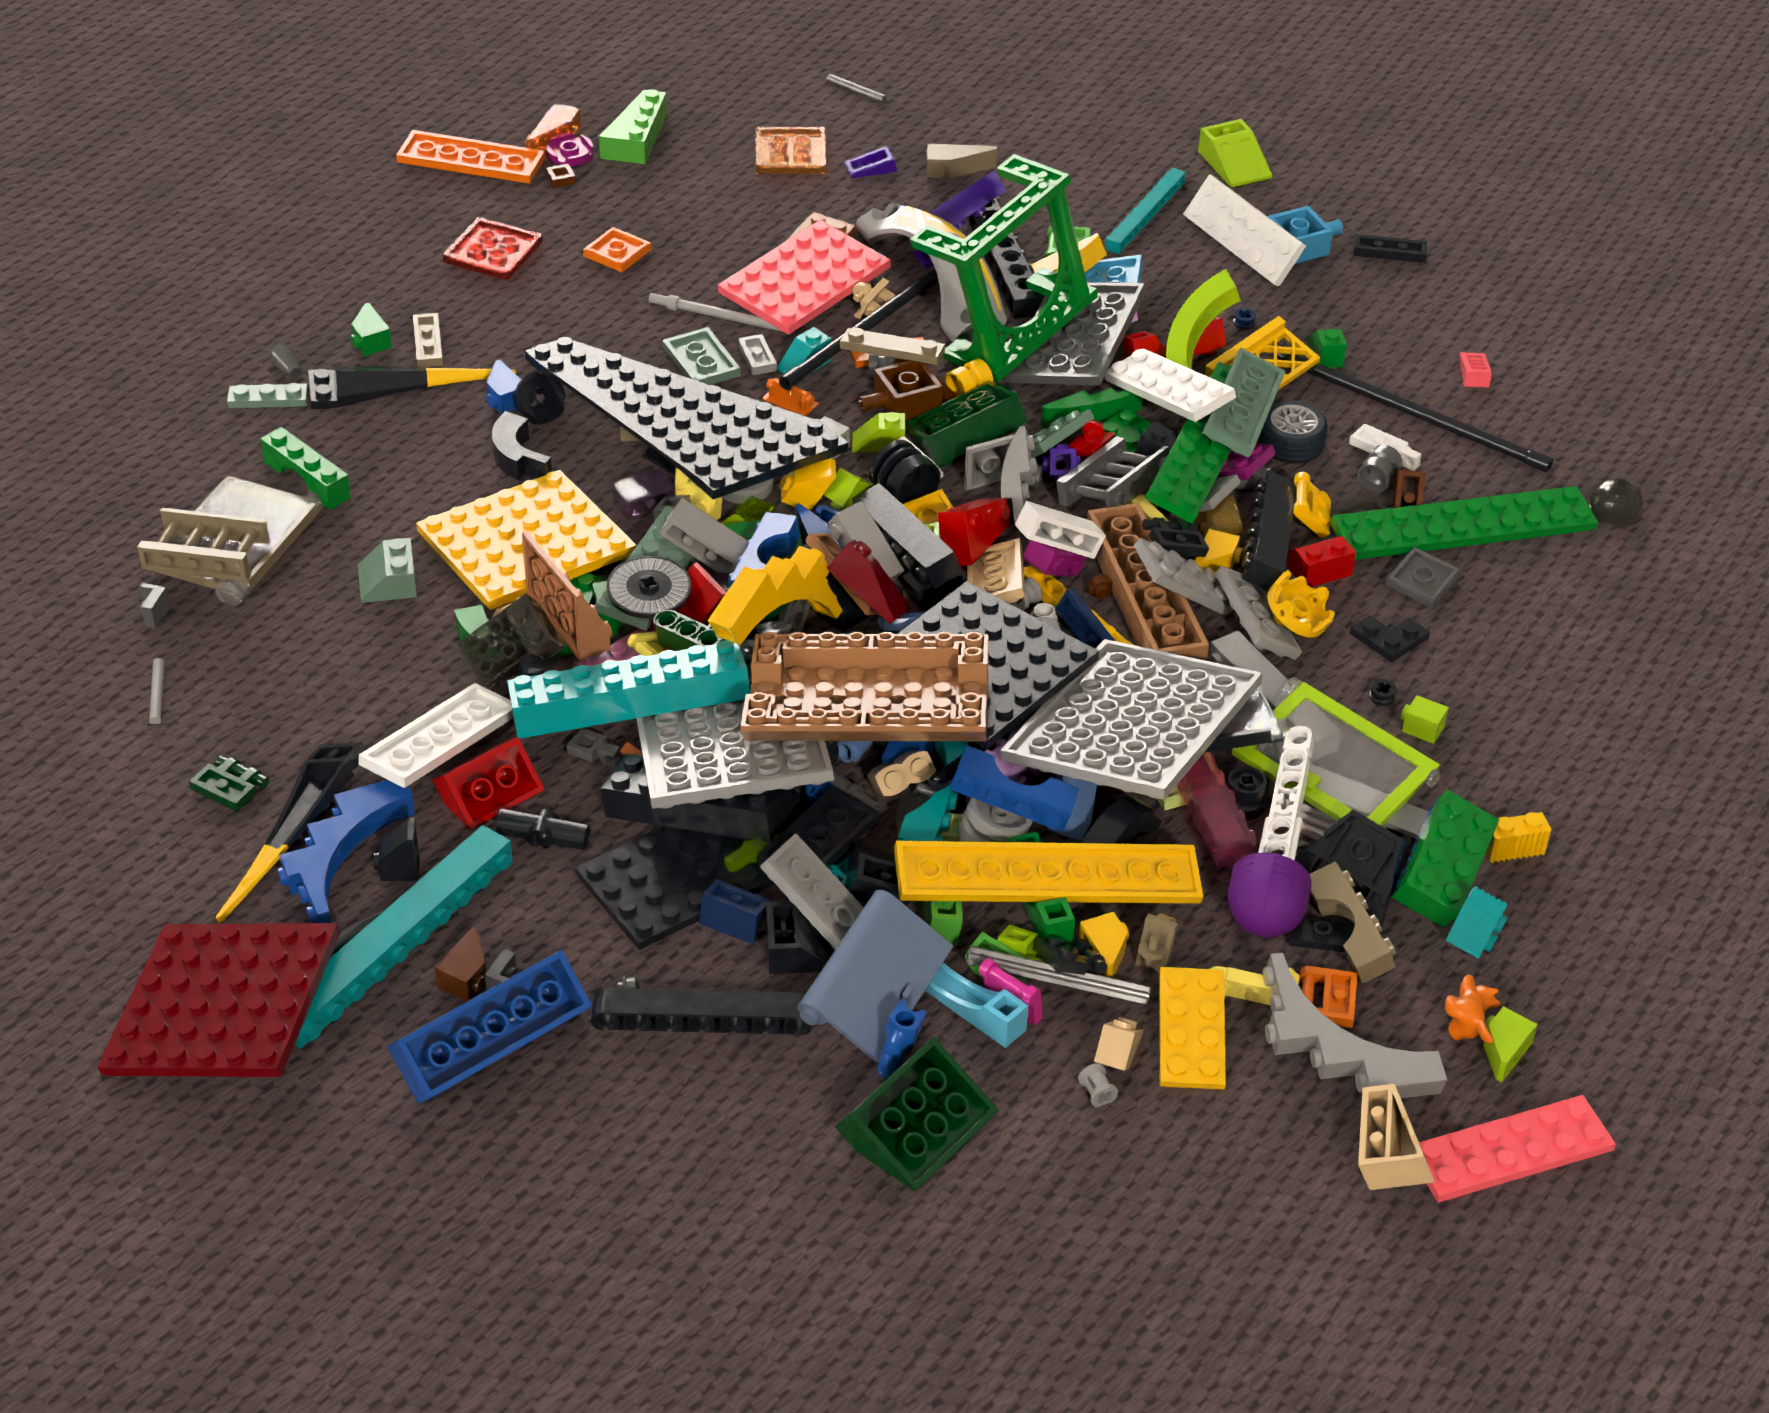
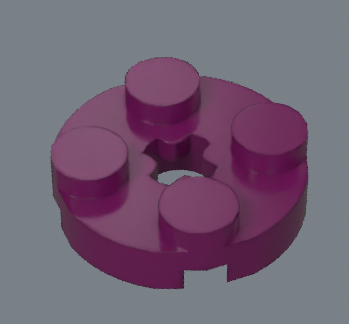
[546,133,593,167]

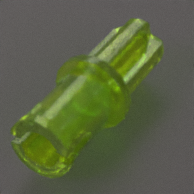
[724,835,777,872]

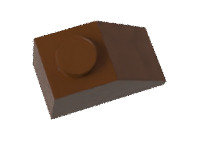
[1393,470,1426,508]
[435,927,486,1001]

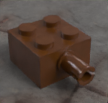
[858,360,943,420]

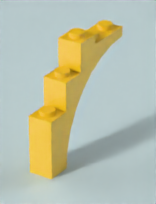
[708,546,843,645]

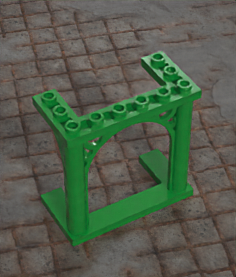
[910,154,1098,382]

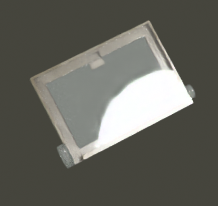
[150,476,323,606]

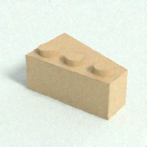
[1358,1083,1435,1190]

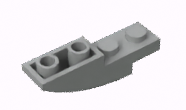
[1001,426,1038,533]

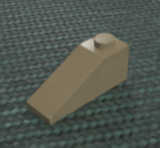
[926,144,997,179]

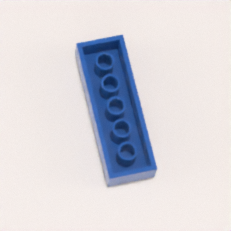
[387,950,592,1104]

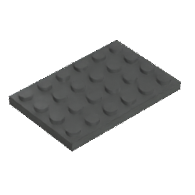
[1004,282,1146,386]

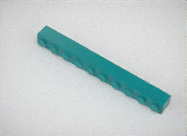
[1105,168,1186,254]

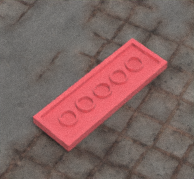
[1419,1095,1616,1203]

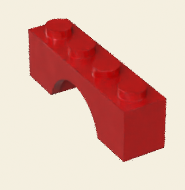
[1122,316,1226,359]

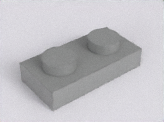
[738,334,777,376]

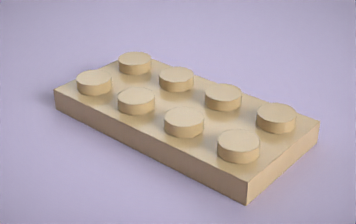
[967,538,1025,603]

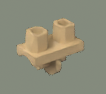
[852,278,896,319]

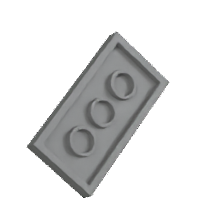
[1133,538,1233,616]
[1215,566,1302,660]
[760,833,864,950]

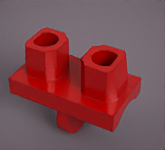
[1069,420,1115,462]

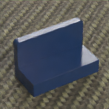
[699,879,771,944]

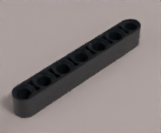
[591,988,812,1035]

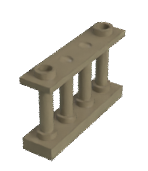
[137,508,270,581]

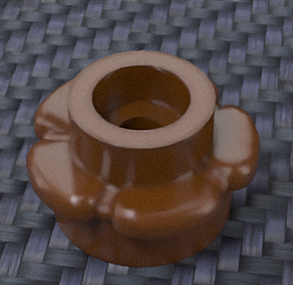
[1088,574,1113,599]

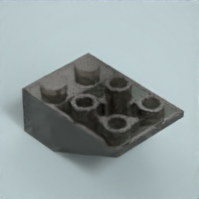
[458,593,566,688]

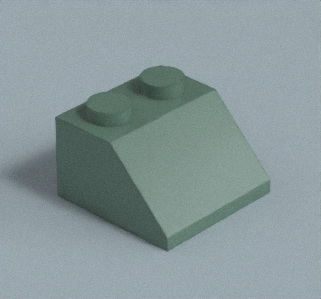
[358,538,417,603]

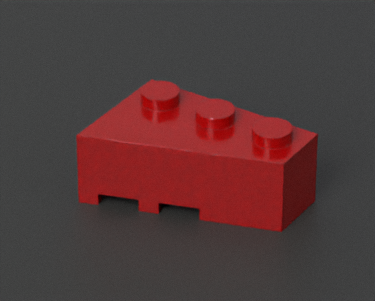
[937,497,1011,566]

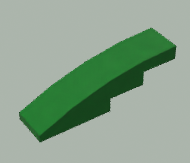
[1040,388,1143,428]

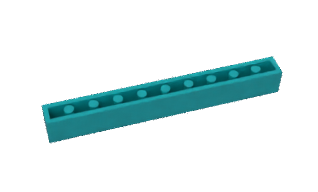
[294,825,512,1048]

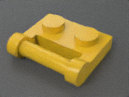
[1293,472,1331,538]

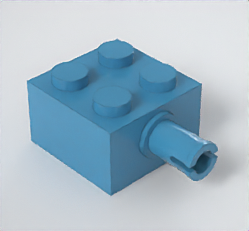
[1267,206,1343,264]

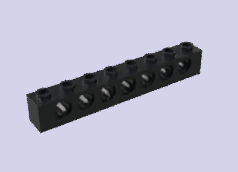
[966,197,1045,319]

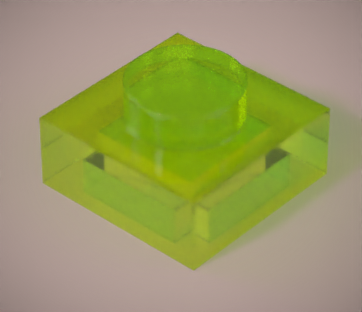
[736,496,774,521]

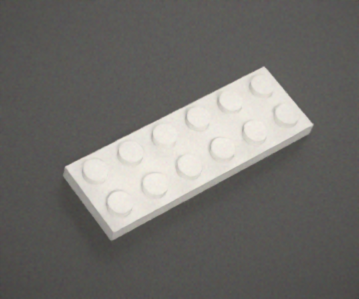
[1183,174,1306,286]
[1104,348,1236,422]
[359,683,514,788]

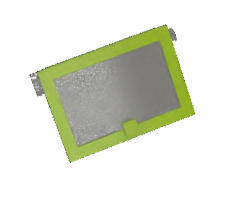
[1232,677,1441,826]

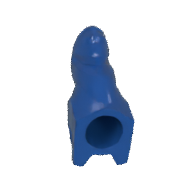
[877,1000,926,1079]

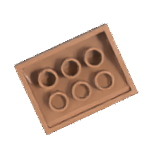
[522,531,612,662]

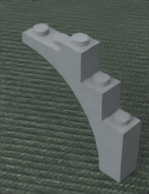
[1263,953,1447,1098]

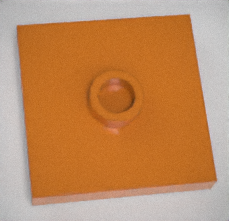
[583,227,651,273]

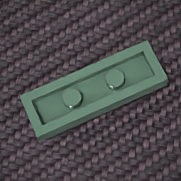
[227,383,308,408]

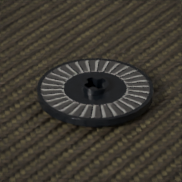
[607,556,692,619]

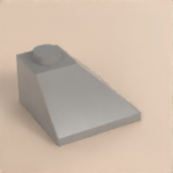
[964,434,1014,491]

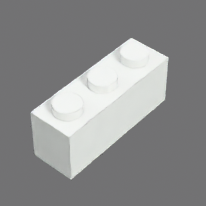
[1015,501,1106,559]

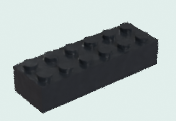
[601,754,794,843]

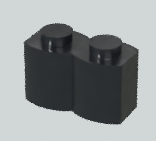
[903,566,968,608]

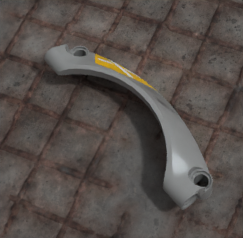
[856,202,1006,343]

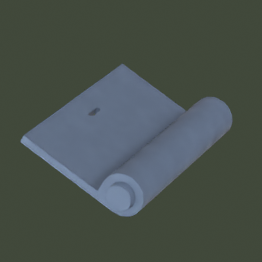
[797,890,953,1062]

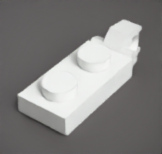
[1349,424,1421,471]

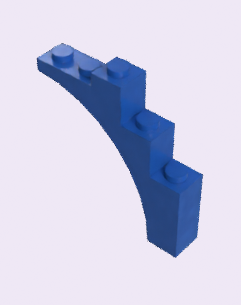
[277,780,415,923]

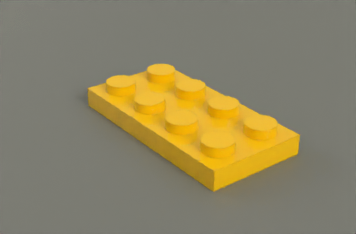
[1159,967,1226,1090]

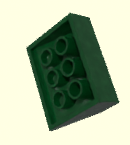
[905,380,1028,467]
[835,1036,999,1191]

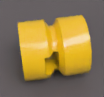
[945,358,993,396]

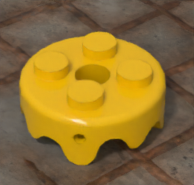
[1267,570,1335,638]

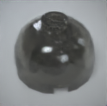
[1589,478,1643,528]

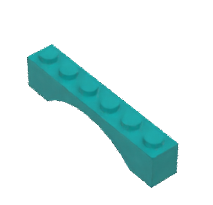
[897,741,976,841]

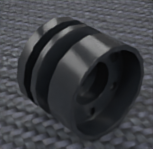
[869,440,940,504]

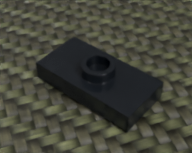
[1289,918,1353,952]

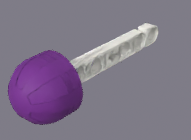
[1228,726,1314,938]

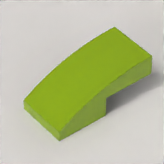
[997,924,1047,963]

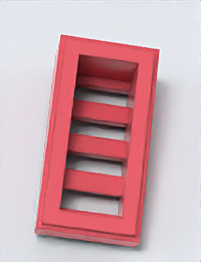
[1459,352,1492,387]

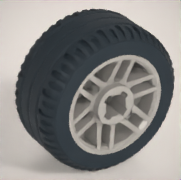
[1258,401,1328,463]

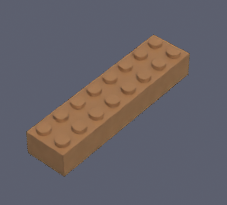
[1087,503,1209,661]

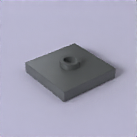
[1385,547,1461,609]

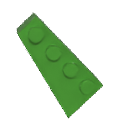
[599,89,667,164]

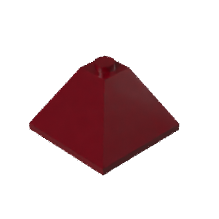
[827,539,912,624]

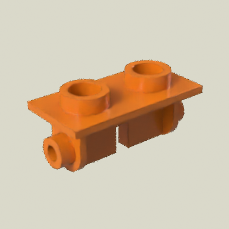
[762,378,819,416]

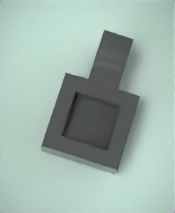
[566,728,621,768]

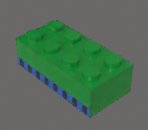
[1391,789,1499,927]

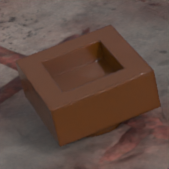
[546,164,576,188]

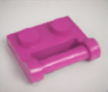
[979,958,1043,1025]

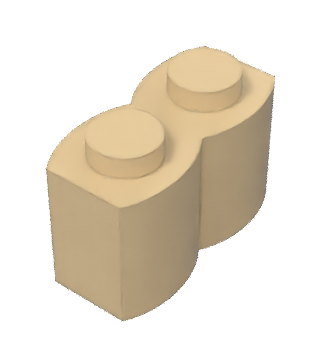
[867,750,936,796]

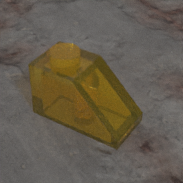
[1200,493,1243,547]

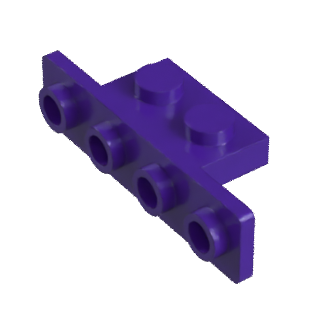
[929,171,1006,228]

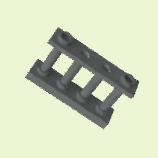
[1056,436,1169,508]

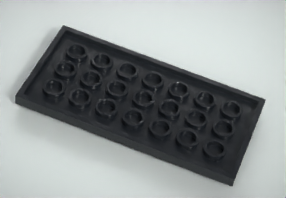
[575,788,810,950]

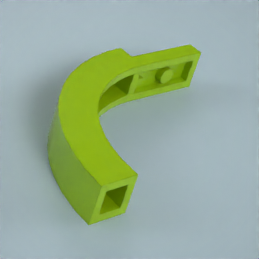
[1166,269,1241,370]

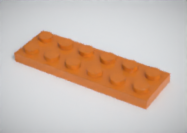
[396,130,545,184]

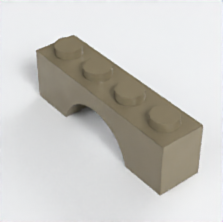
[1309,861,1396,983]

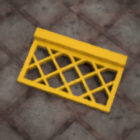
[1205,316,1320,390]

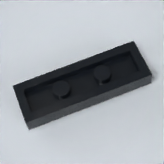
[1353,234,1427,263]

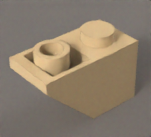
[1094,1017,1144,1071]

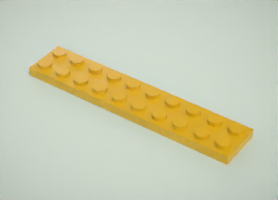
[894,841,1203,904]

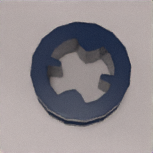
[1233,307,1256,329]

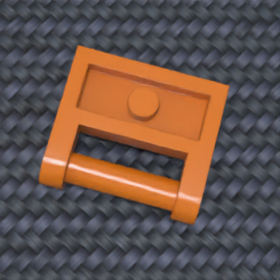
[1299,966,1357,1028]

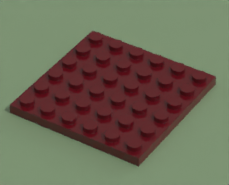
[97,923,341,1077]

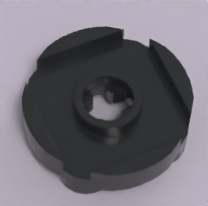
[513,371,566,424]

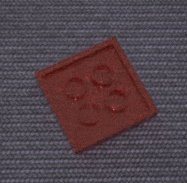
[443,217,542,280]

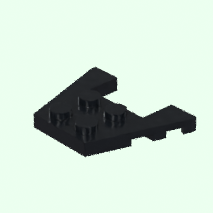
[1295,809,1406,928]

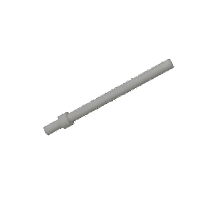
[649,293,783,332]

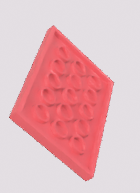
[718,220,891,335]

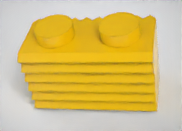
[1485,812,1551,863]

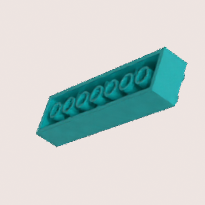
[507,640,750,739]

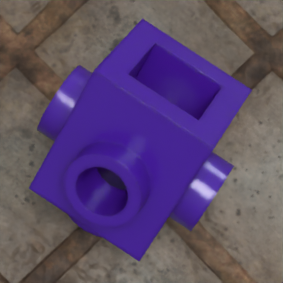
[1042,445,1081,483]

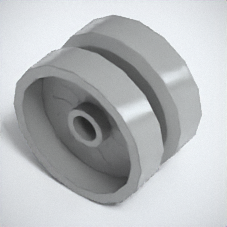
[958,798,1032,842]

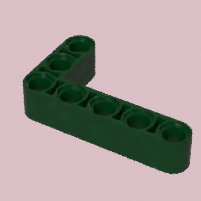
[653,601,792,651]

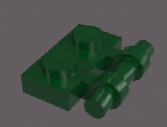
[189,755,269,812]

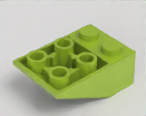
[1198,119,1272,188]

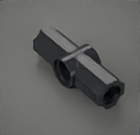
[496,809,591,850]

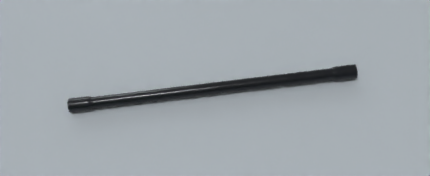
[779,268,938,390]
[1277,353,1554,473]

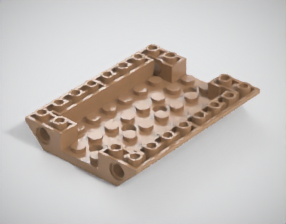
[741,632,988,741]

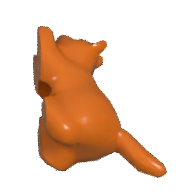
[1445,974,1501,1044]

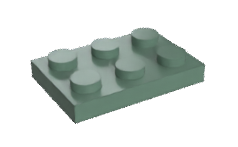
[662,327,740,385]
[1031,409,1095,458]

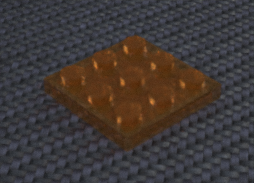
[756,127,826,173]

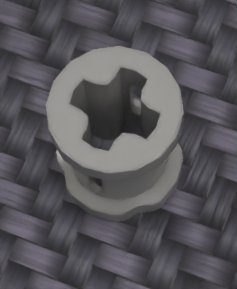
[1078,1063,1118,1107]

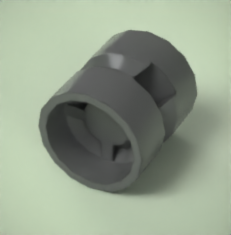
[1357,444,1403,493]

